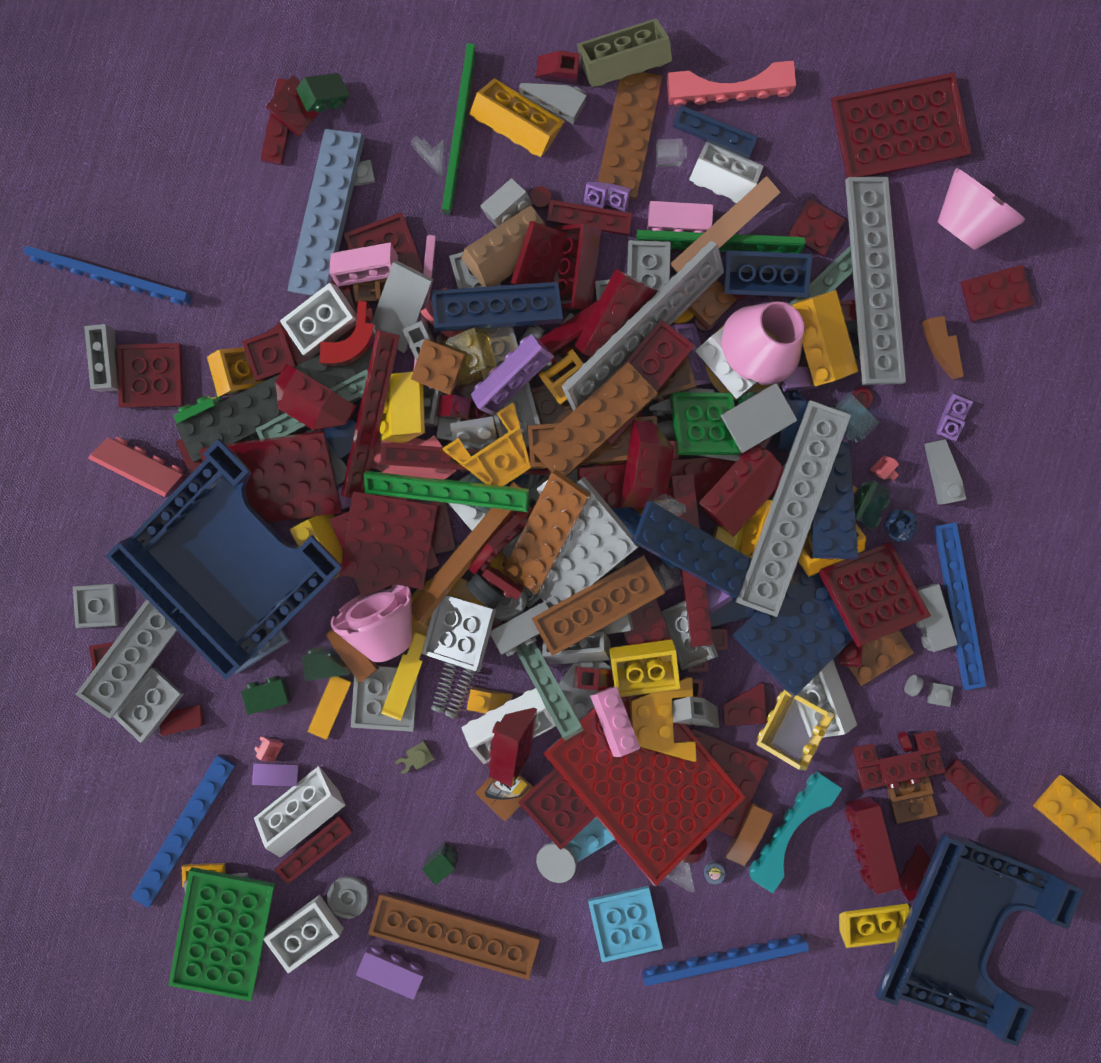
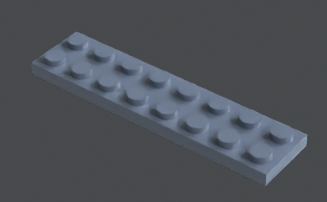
[287,129,365,296]

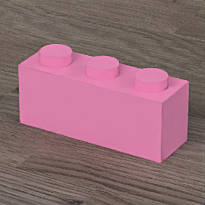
[647,201,713,233]
[330,242,398,286]
[590,687,640,757]

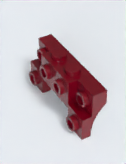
[852,730,945,791]

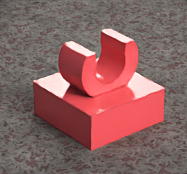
[870,455,899,481]
[255,737,284,762]

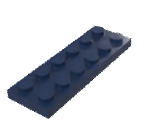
[431,282,563,332]
[811,442,858,560]
[633,501,751,598]

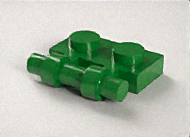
[173,395,223,423]

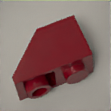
[536,51,580,84]
[437,395,487,421]

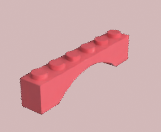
[666,61,796,107]

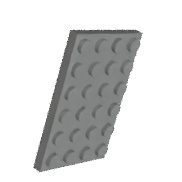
[502,477,640,608]

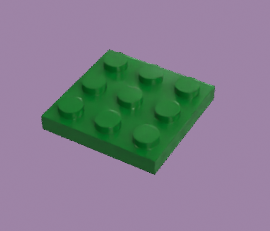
[670,392,740,455]

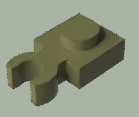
[395,740,435,774]

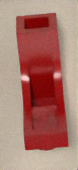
[319,301,377,367]

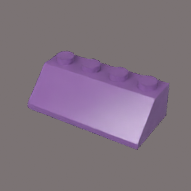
[471,334,554,416]

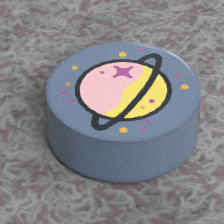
[704,862,725,884]

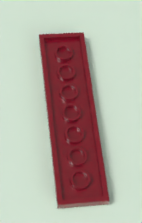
[577,457,735,509]

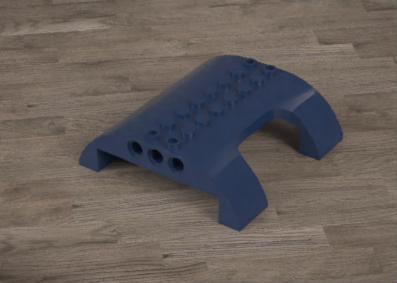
[105,438,343,680]
[875,832,1084,1046]

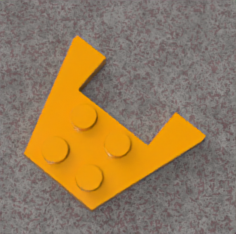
[442,402,531,486]
[629,677,696,762]

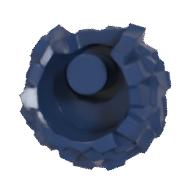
[884,509,918,542]

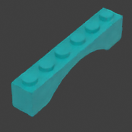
[749,771,842,893]

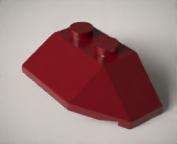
[275,364,357,431]
[620,420,674,509]

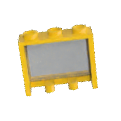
[757,689,835,771]

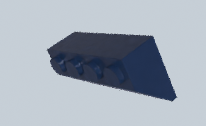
[723,250,812,297]

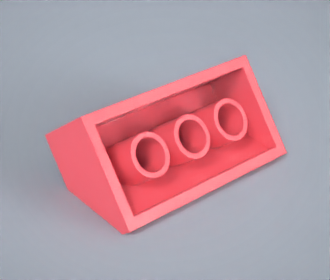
[88,436,189,497]

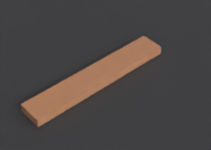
[670,176,780,273]

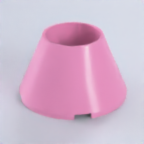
[938,168,1026,250]
[721,302,804,385]
[331,584,412,662]

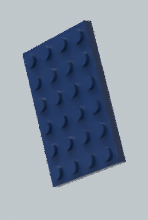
[732,568,853,698]

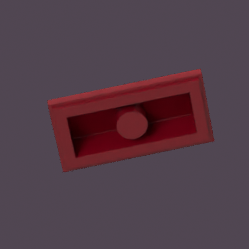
[160,704,206,736]

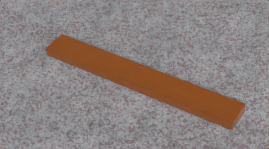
[411,481,521,624]

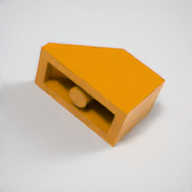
[466,686,513,714]

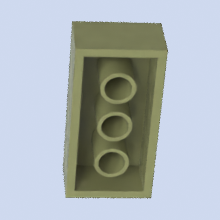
[577,18,672,87]

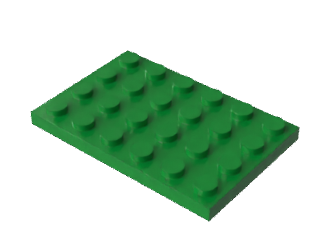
[168,867,275,1001]

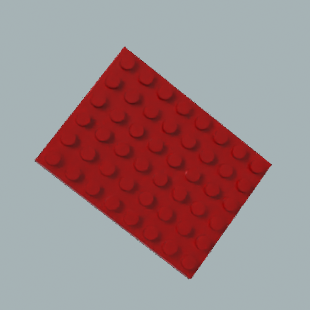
[544,694,746,886]

